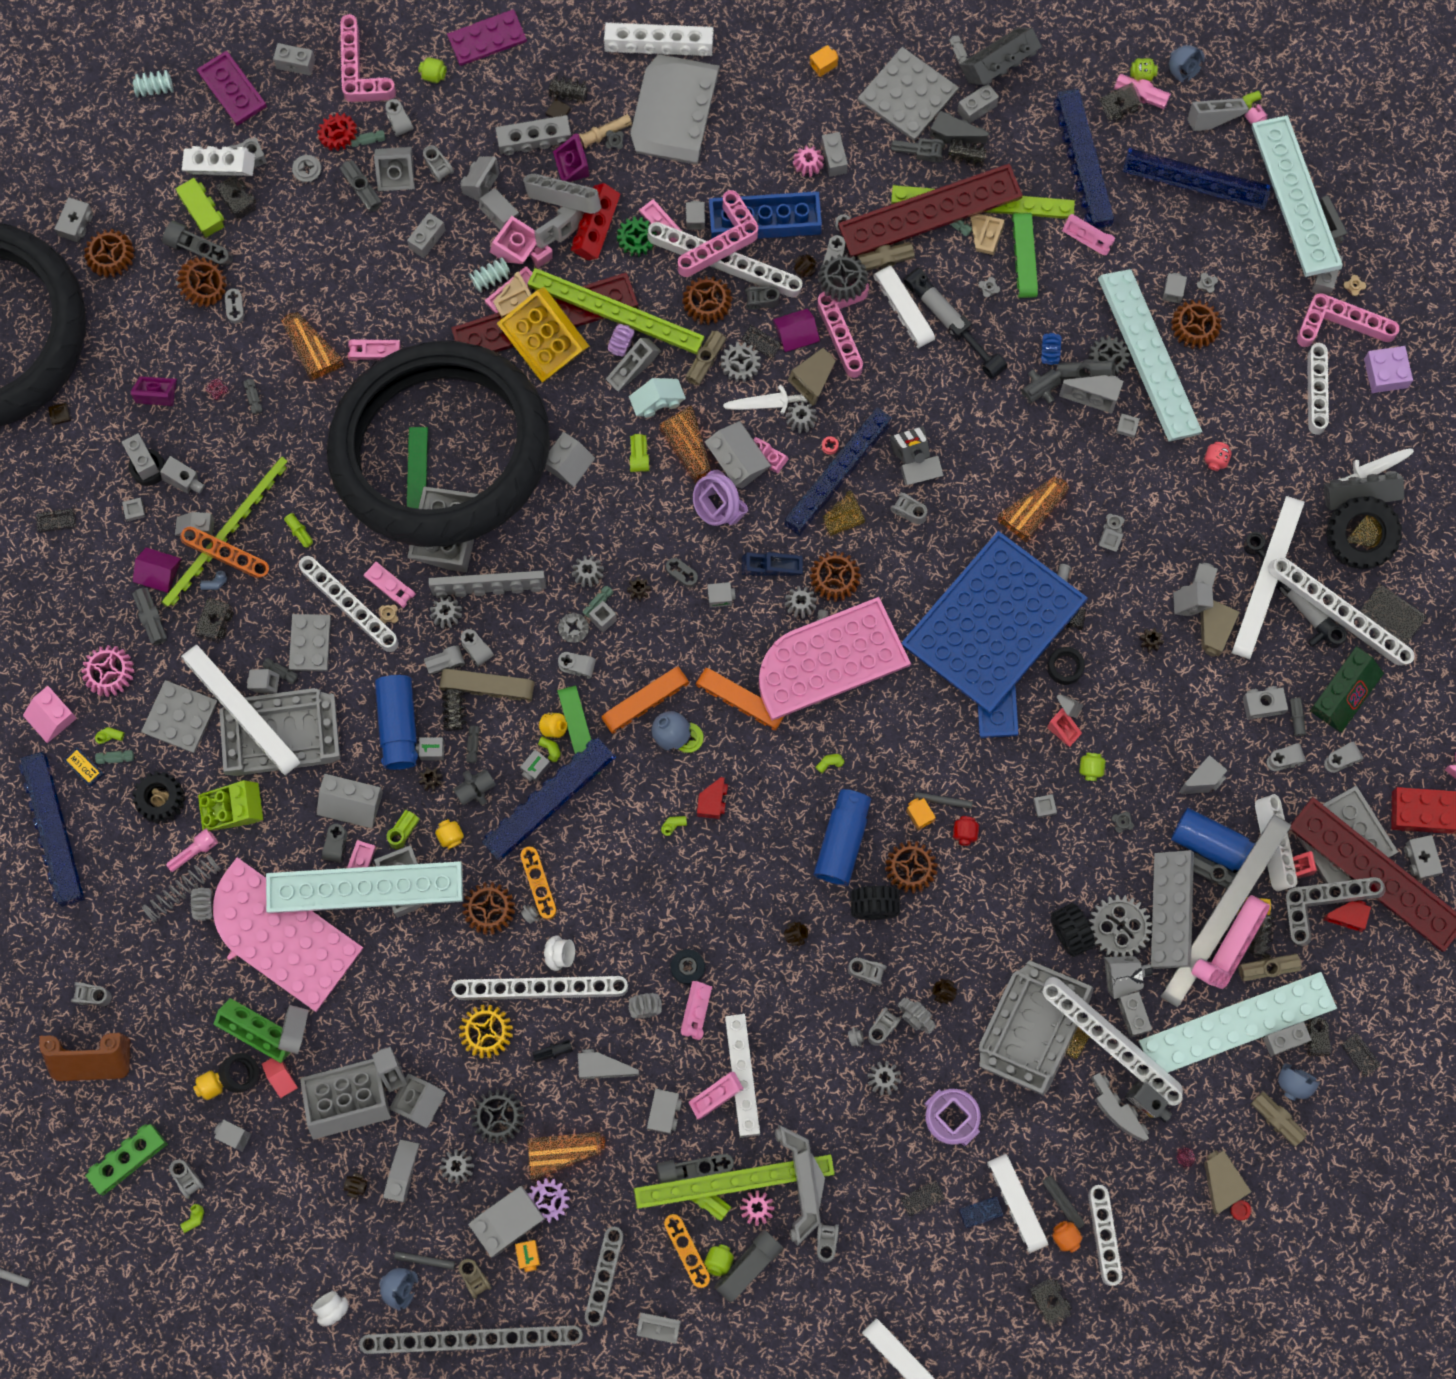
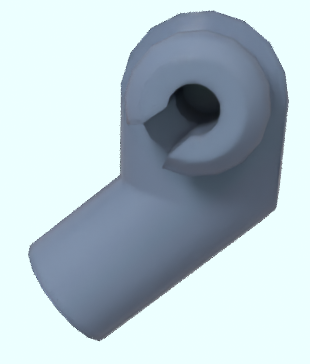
[200,571,227,590]

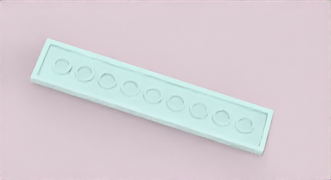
[1252,115,1343,277]
[1098,269,1202,442]
[266,862,463,913]
[1138,972,1337,1073]

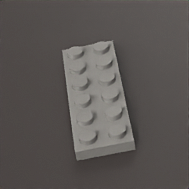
[429,571,546,598]
[1151,850,1194,969]

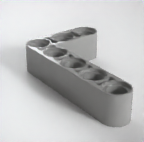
[1286,877,1386,947]

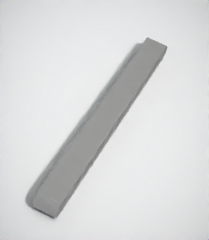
[1160,814,1291,1007]
[359,1326,583,1354]

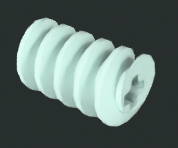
[133,70,173,98]
[469,257,510,293]

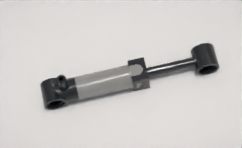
[903,267,1007,380]
[1243,532,1347,648]

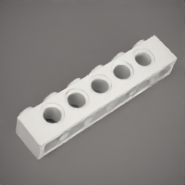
[604,23,713,56]
[725,1014,760,1138]

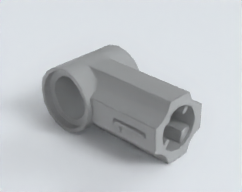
[424,645,465,675]

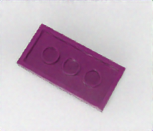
[447,9,527,66]
[196,50,267,126]

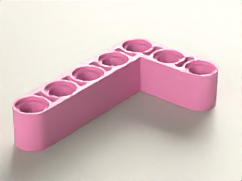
[341,14,396,102]
[678,190,758,277]
[817,281,869,378]
[1297,293,1400,347]
[1192,895,1270,989]

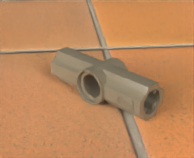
[857,242,915,271]
[685,331,726,385]
[1238,953,1301,981]
[1251,1091,1307,1147]

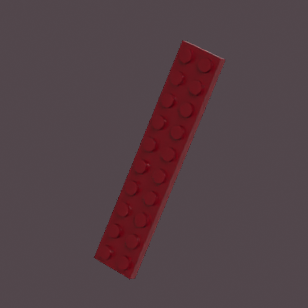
[838,163,1023,258]
[451,272,639,352]
[1290,797,1456,952]

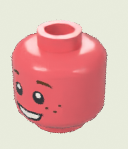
[1204,442,1232,471]

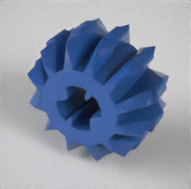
[1041,333,1061,365]

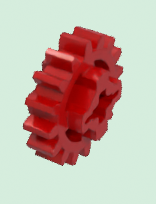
[317,113,358,151]

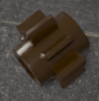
[794,254,816,277]
[627,577,651,602]
[1139,628,1164,653]
[419,767,443,792]
[784,922,808,946]
[932,979,957,1004]
[343,1173,368,1199]

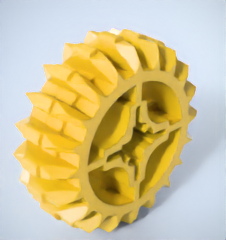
[459,1005,513,1059]

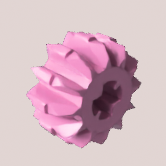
[793,145,824,177]
[740,1191,774,1226]

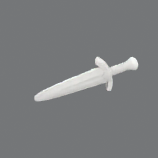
[723,385,809,415]
[1338,449,1414,481]

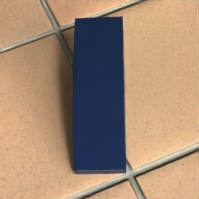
[742,552,803,576]

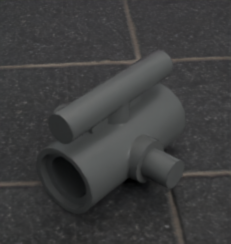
[1021,369,1062,404]
[452,769,496,806]

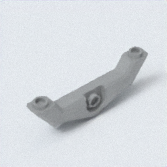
[775,1125,825,1246]

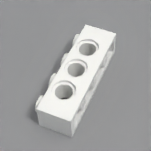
[182,146,255,176]

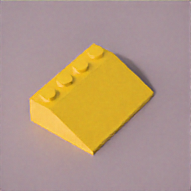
[497,287,589,383]

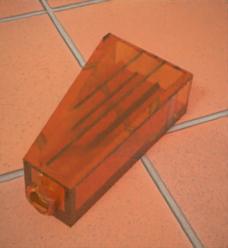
[281,312,344,381]
[659,406,711,484]
[997,476,1070,543]
[528,1132,605,1181]

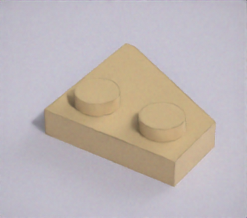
[971,214,1005,255]
[493,271,531,318]

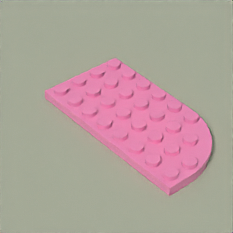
[759,597,911,721]
[213,857,364,1012]

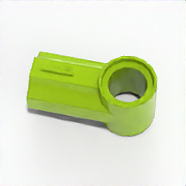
[630,434,649,472]
[387,810,420,850]
[691,1195,731,1221]

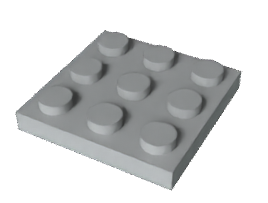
[141,680,218,754]

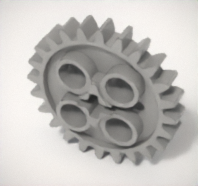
[1088,895,1152,957]

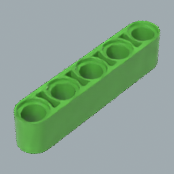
[1012,213,1038,298]
[557,685,600,778]

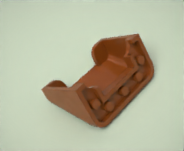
[39,1033,130,1081]

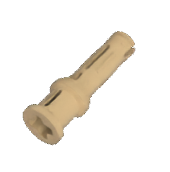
[579,114,632,149]

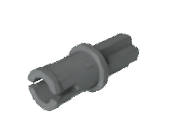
[1290,698,1307,736]

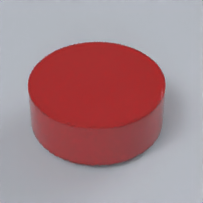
[1230,1200,1251,1221]

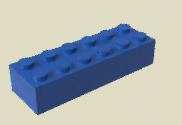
[709,191,822,240]

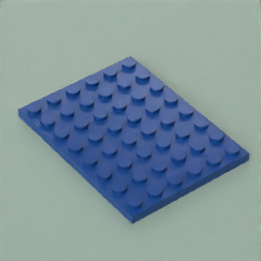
[901,531,1088,714]

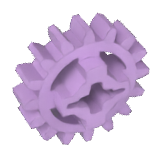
[528,1178,570,1223]

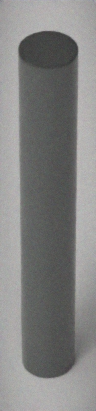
[914,792,973,809]
[394,1251,455,1270]

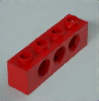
[571,183,620,261]

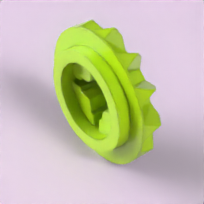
[679,723,703,753]

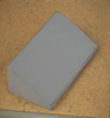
[1057,694,1083,718]

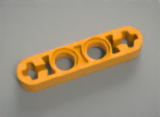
[520,847,556,920]
[664,1214,710,1288]

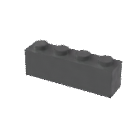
[1324,471,1404,511]

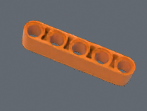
[180,526,269,578]
[601,666,690,734]
[695,668,785,731]

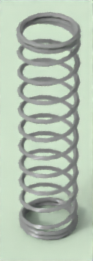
[142,854,221,923]

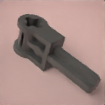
[891,138,945,163]

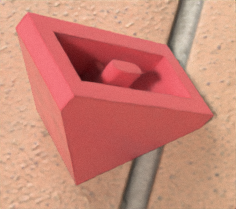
[1047,708,1082,747]
[1293,851,1316,878]
[262,1058,298,1098]

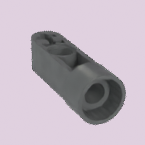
[162,220,233,266]
[656,1154,734,1184]
[715,1229,784,1302]

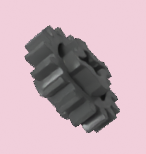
[1089,336,1130,375]

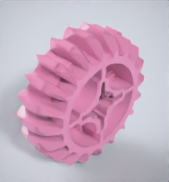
[81,645,135,697]

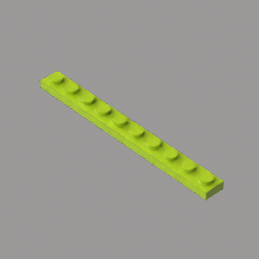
[891,185,1075,219]
[527,268,704,355]
[160,457,287,607]
[633,1155,834,1209]

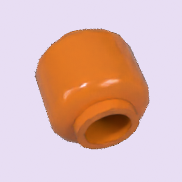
[1052,1221,1083,1252]

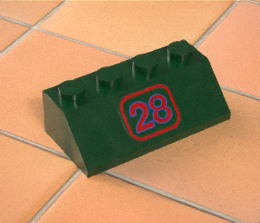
[1310,646,1384,733]

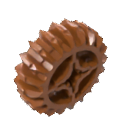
[84,228,135,278]
[176,257,227,307]
[682,276,732,325]
[1171,299,1222,349]
[809,551,861,602]
[885,841,938,894]
[462,882,515,935]

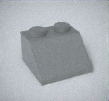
[374,147,415,191]
[460,156,500,201]
[545,432,595,488]
[1179,755,1227,794]
[389,1074,446,1128]

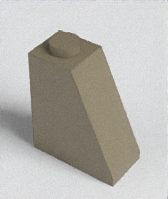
[788,348,836,406]
[1200,600,1240,657]
[1204,1150,1251,1215]

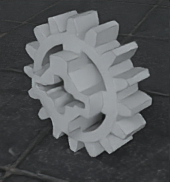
[721,342,761,383]
[898,997,936,1034]

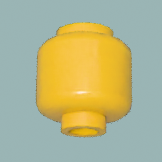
[539,713,567,738]
[435,819,464,850]
[193,1071,223,1100]

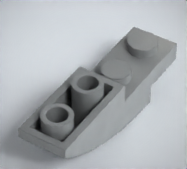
[534,207,584,249]
[1091,1073,1149,1142]

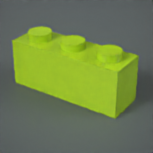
[175,178,225,238]

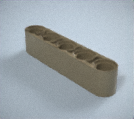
[439,669,535,702]

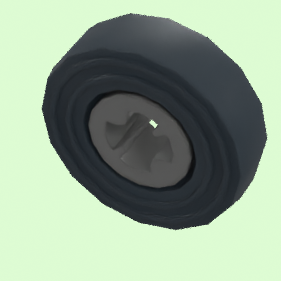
[670,949,706,985]

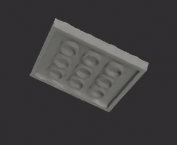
[858,47,959,141]
[1290,786,1398,883]

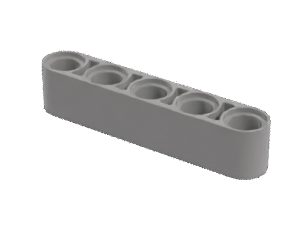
[523,174,601,213]
[585,1227,624,1327]

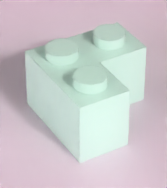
[629,378,686,418]

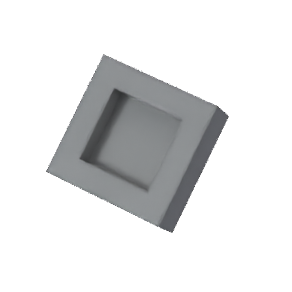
[1116,414,1140,438]
[122,498,146,522]
[1098,527,1123,552]
[1033,794,1057,818]

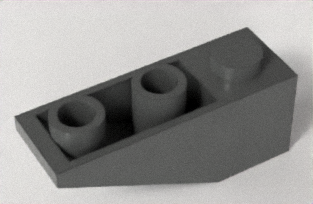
[929,111,989,143]

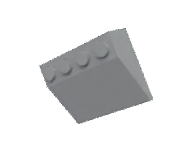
[407,487,478,572]
[300,1059,391,1140]

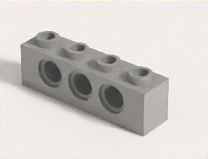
[495,115,571,155]

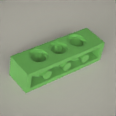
[213,998,291,1063]
[85,1124,168,1196]

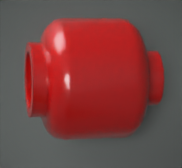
[953,816,979,846]

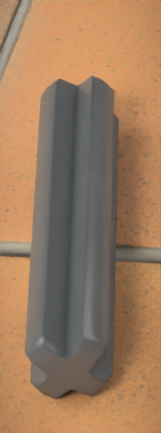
[1042,1175,1085,1229]

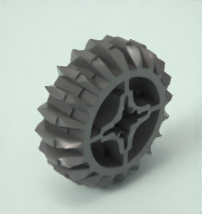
[818,254,868,303]
[471,1089,525,1144]

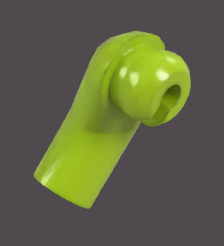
[1242,91,1261,110]
[95,727,125,744]
[538,736,561,762]
[815,754,844,774]
[661,816,687,836]
[180,1204,204,1233]

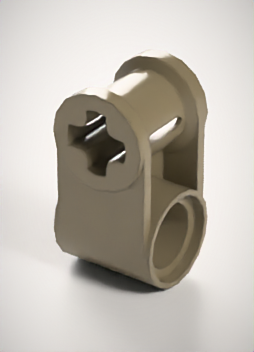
[459,1259,492,1299]

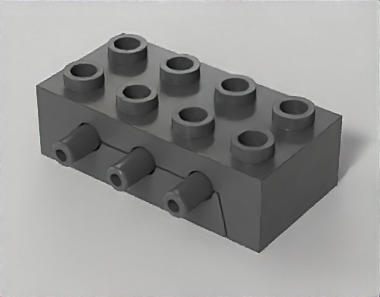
[959,27,1041,86]

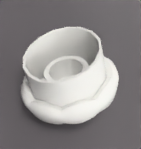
[544,936,575,971]
[312,1291,349,1326]

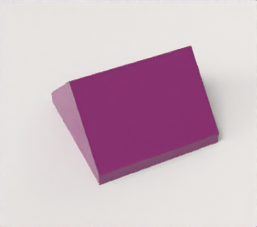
[553,133,589,182]
[773,308,820,352]
[131,376,177,406]
[133,548,182,593]

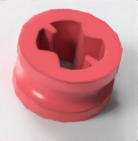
[822,436,839,455]

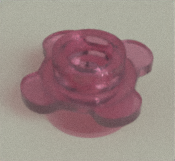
[206,378,228,400]
[1177,1147,1195,1168]

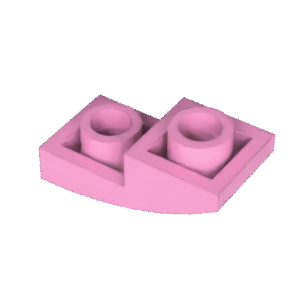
[754,437,789,473]

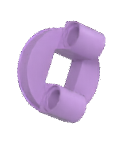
[693,470,748,526]
[924,1089,981,1146]

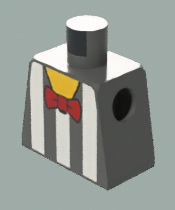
[889,426,930,464]
[1124,1081,1172,1123]

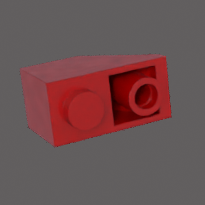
[697,777,728,819]

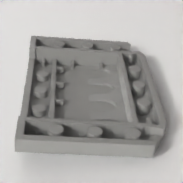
[631,54,720,165]
[219,688,340,776]
[979,960,1093,1096]

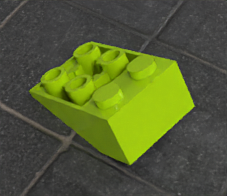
[198,780,263,831]

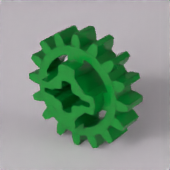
[617,216,656,257]

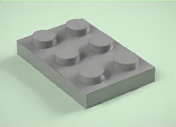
[289,614,331,671]

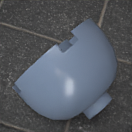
[1169,45,1205,83]
[651,711,691,751]
[1278,1063,1321,1101]
[380,1268,418,1310]

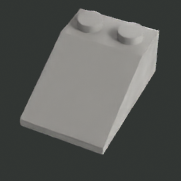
[1059,375,1124,414]
[468,1186,545,1257]

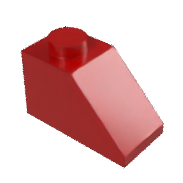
[1323,900,1371,932]

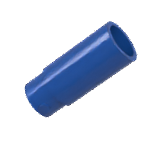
[375,675,418,770]
[813,789,872,886]
[1171,807,1255,872]

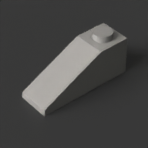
[1187,98,1249,131]
[606,338,661,392]
[578,1049,639,1079]
[383,1140,420,1203]

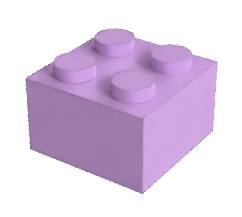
[1364,346,1413,393]

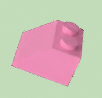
[490,216,537,264]
[23,686,77,743]

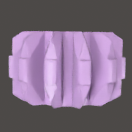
[608,324,634,357]

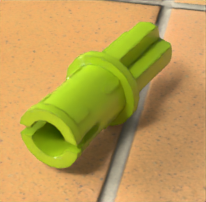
[284,513,313,548]

